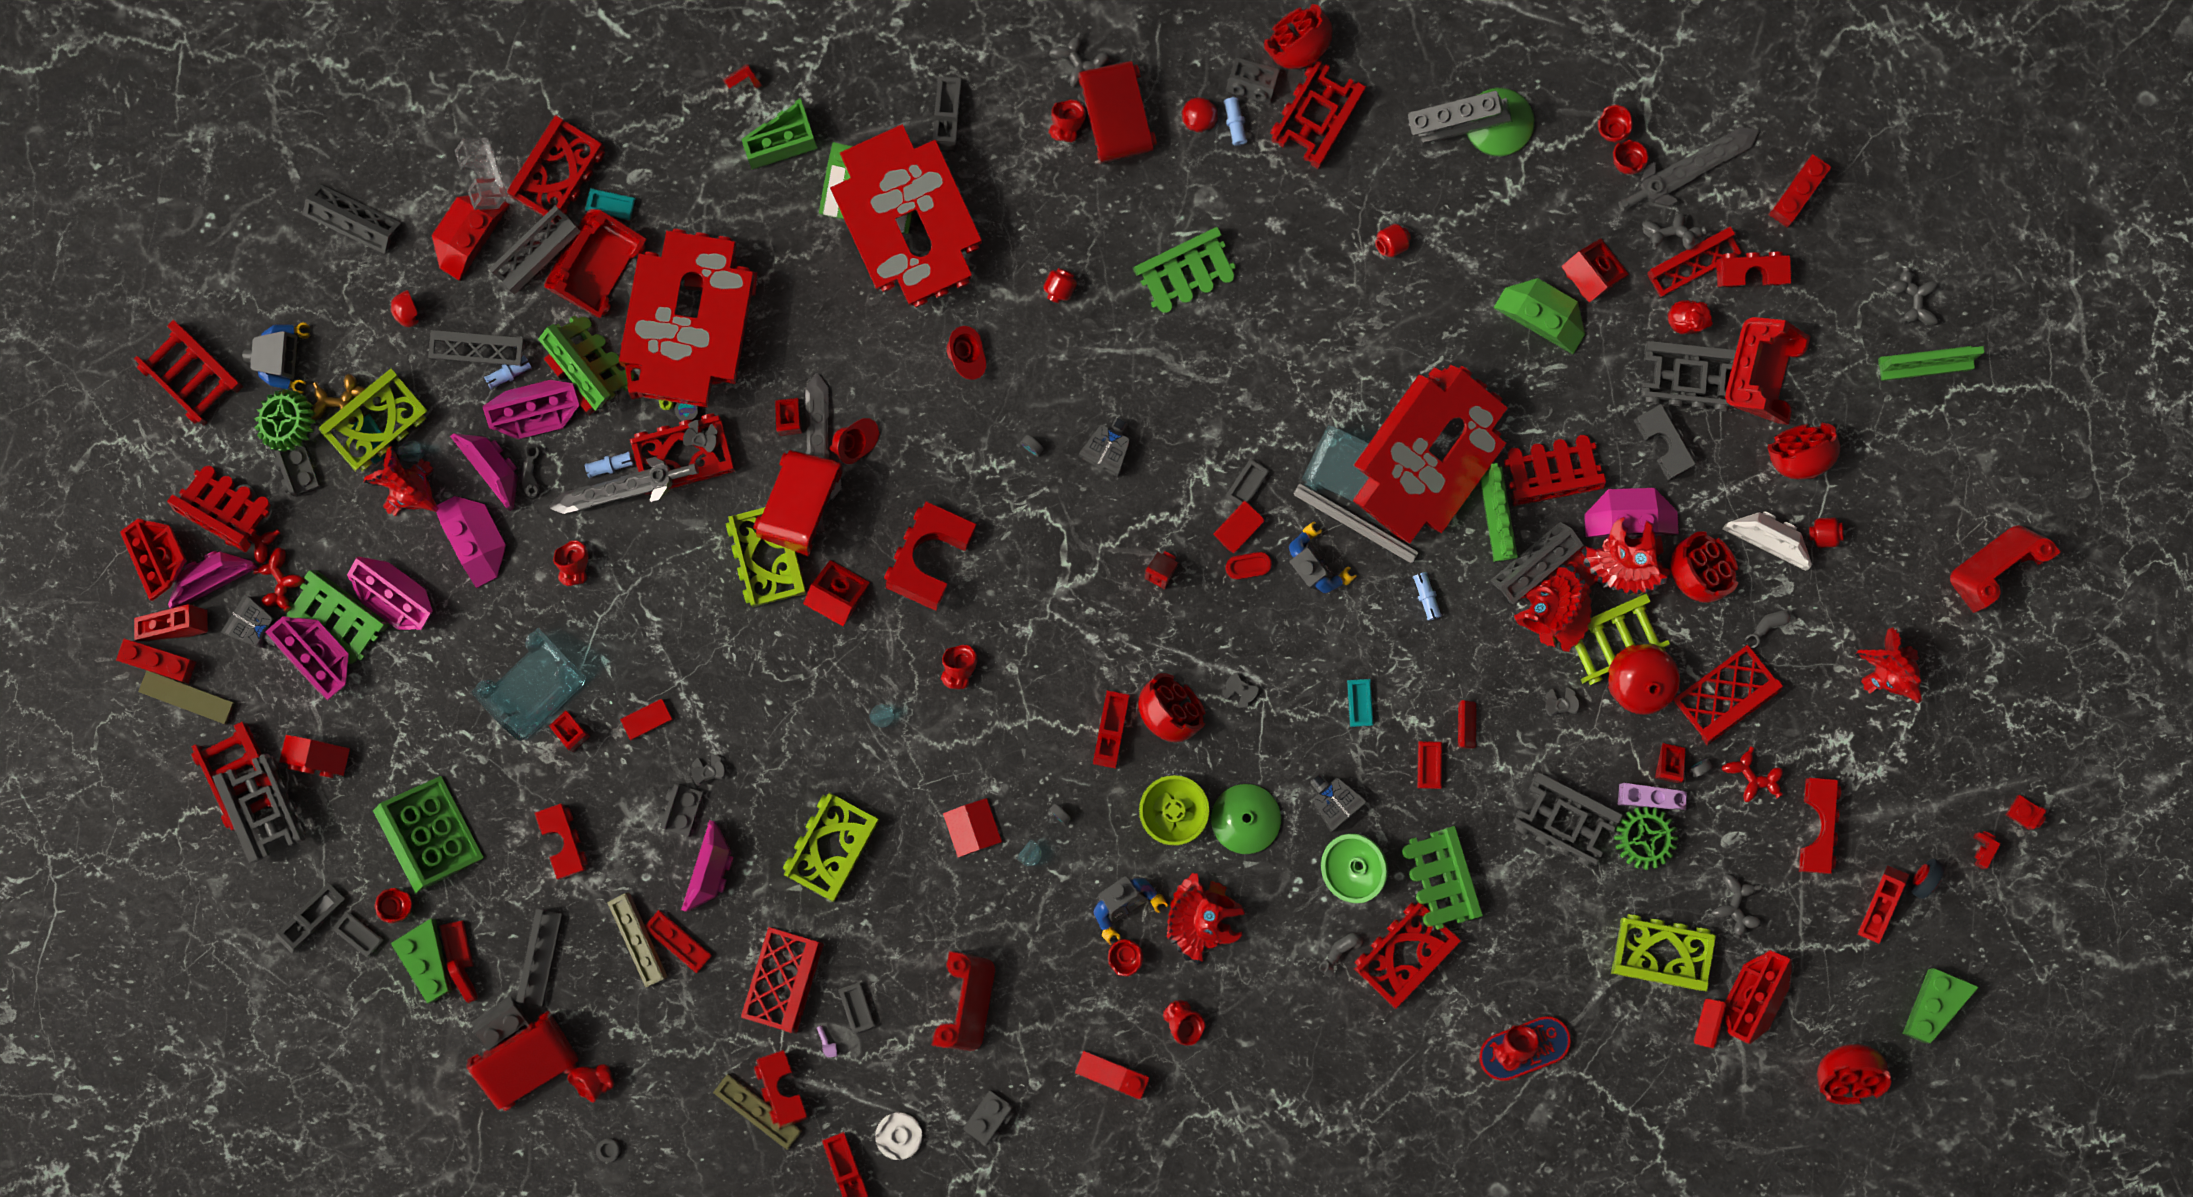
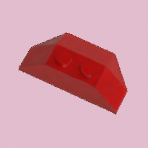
[432,192,510,281]
[120,519,186,601]
[1724,950,1792,1044]

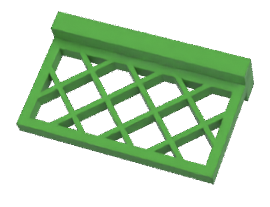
[1878,346,1984,381]

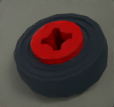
[1910,858,1945,899]

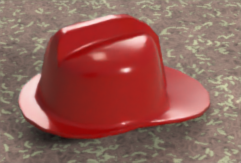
[947,326,986,380]
[829,418,879,464]

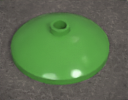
[1467,88,1534,156]
[1211,784,1281,854]
[1321,833,1388,903]

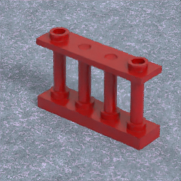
[134,320,243,426]
[191,722,275,831]

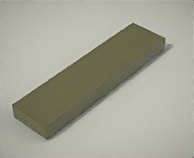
[138,670,235,725]
[607,892,667,988]
[713,1074,802,1150]

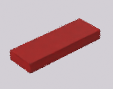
[645,910,712,973]

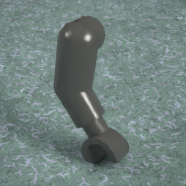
[520,447,539,497]
[1745,610,1791,648]
[1319,933,1363,978]

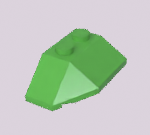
[1494,278,1585,354]

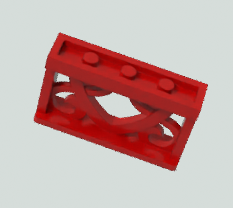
[506,115,605,224]
[630,413,735,495]
[1354,902,1461,1009]

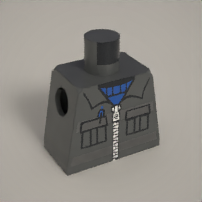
[1079,418,1130,477]
[221,595,277,648]
[1310,774,1366,832]

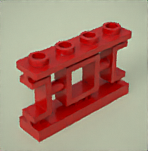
[1270,60,1366,169]

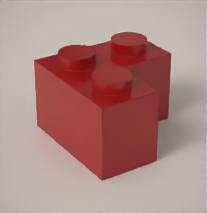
[279,735,350,778]

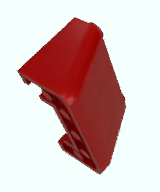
[1078,61,1157,164]
[544,209,646,318]
[1725,317,1810,425]
[753,450,843,557]
[1950,525,2061,613]
[932,951,995,1051]
[466,1010,578,1111]

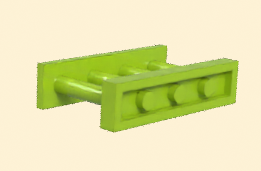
[1575,593,1670,685]

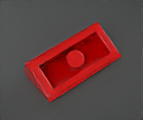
[1213,501,1265,553]
[1458,700,1476,749]
[1694,999,1726,1048]

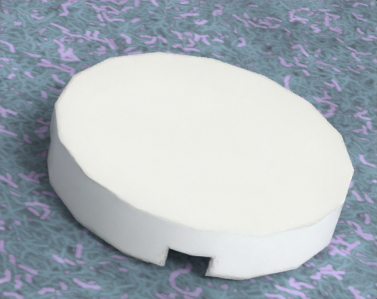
[875,1113,922,1160]

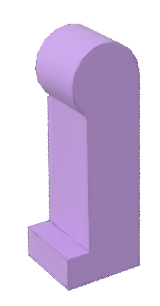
[1618,783,1687,810]

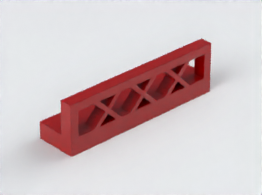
[1647,226,1741,298]

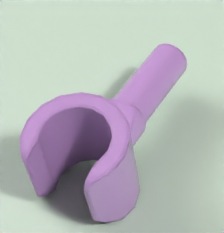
[817,1026,837,1057]

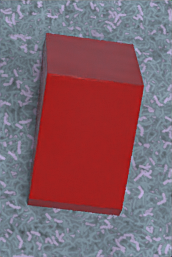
[775,398,802,436]
[549,711,590,752]
[1655,743,1685,783]

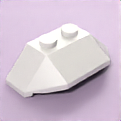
[1723,512,1812,571]

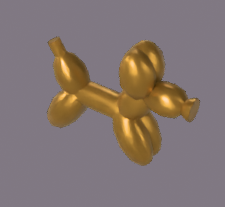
[311,374,365,423]

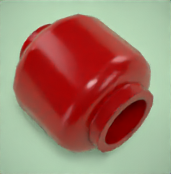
[1375,224,1411,258]
[1043,267,1077,303]
[1809,517,1844,548]

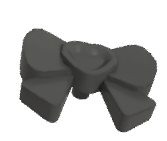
[683,420,717,452]
[1222,673,1258,708]
[1545,687,1579,717]
[691,754,725,786]

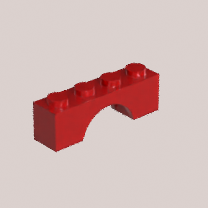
[1799,778,1841,874]

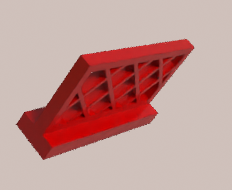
[1673,645,1783,746]
[741,927,824,1034]

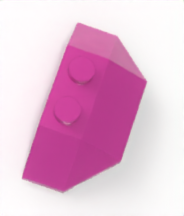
[483,380,579,439]
[450,434,518,511]
[1584,488,1678,538]
[436,496,506,588]
[168,551,258,609]
[347,556,433,630]
[265,616,349,700]
[681,820,734,912]

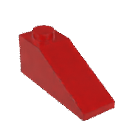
[1144,551,1178,589]
[134,604,208,641]
[1858,865,1909,944]
[1075,1051,1149,1100]

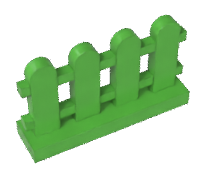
[1133,227,1236,313]
[538,315,634,410]
[1480,463,1518,562]
[287,570,389,664]
[1402,826,1482,930]

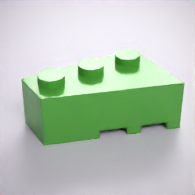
[741,98,817,169]
[391,918,452,1004]
[1903,969,1978,1043]

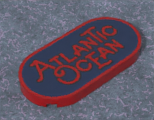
[1479,1017,1570,1081]

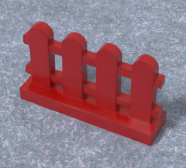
[1504,435,1606,506]
[167,466,270,553]

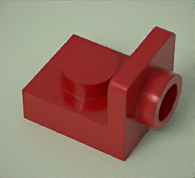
[2005,795,2046,830]
[1973,831,2000,869]

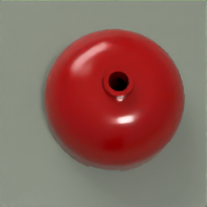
[1264,4,1333,69]
[1767,423,1840,480]
[1671,531,1738,603]
[1608,643,1680,715]
[1138,673,1206,742]
[1817,1044,1891,1105]

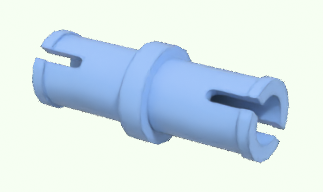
[1224,97,1247,146]
[484,355,532,390]
[585,451,634,478]
[1413,572,1442,621]

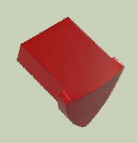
[722,64,762,89]

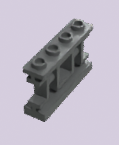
[1408,91,1512,144]
[1640,341,1736,412]
[213,754,306,863]
[1511,772,1622,868]

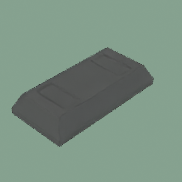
[1225,458,1269,506]
[332,911,383,958]
[838,982,875,1034]

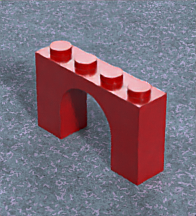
[884,502,976,611]

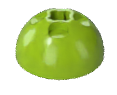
[1139,775,1209,845]

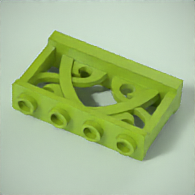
[319,369,427,472]
[726,507,807,608]
[783,793,879,902]
[1611,914,1716,991]

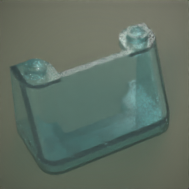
[1302,425,1376,520]
[471,628,586,741]

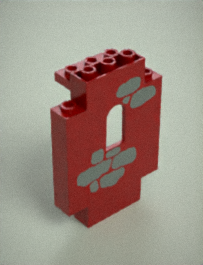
[830,124,982,308]
[619,229,755,408]
[1353,365,1507,543]

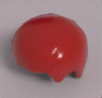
[1181,97,1218,132]
[1598,105,1633,143]
[1613,139,1648,175]
[391,290,419,327]
[374,888,412,924]
[1108,939,1143,976]

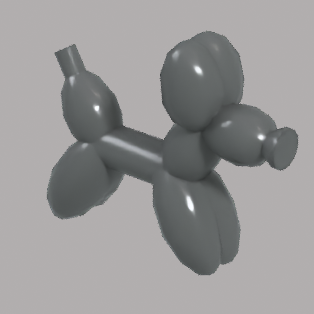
[1049,32,1109,87]
[1642,212,1706,250]
[1889,267,1938,325]
[1711,874,1761,939]

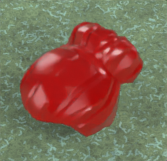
[1049,100,1086,143]
[1668,300,1713,334]
[553,540,588,586]
[941,645,978,689]
[1163,1000,1205,1045]
[1495,1025,1539,1070]
[567,1064,614,1103]

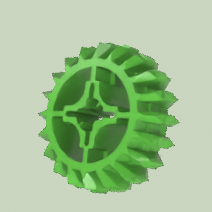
[254,389,316,452]
[1614,807,1678,870]

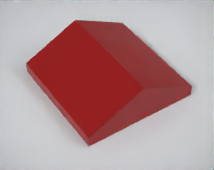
[943,798,1002,858]

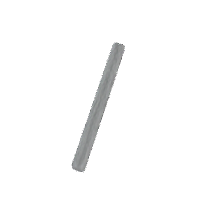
[1294,484,1418,563]

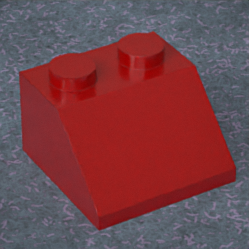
[1561,238,1628,303]
[803,560,870,626]

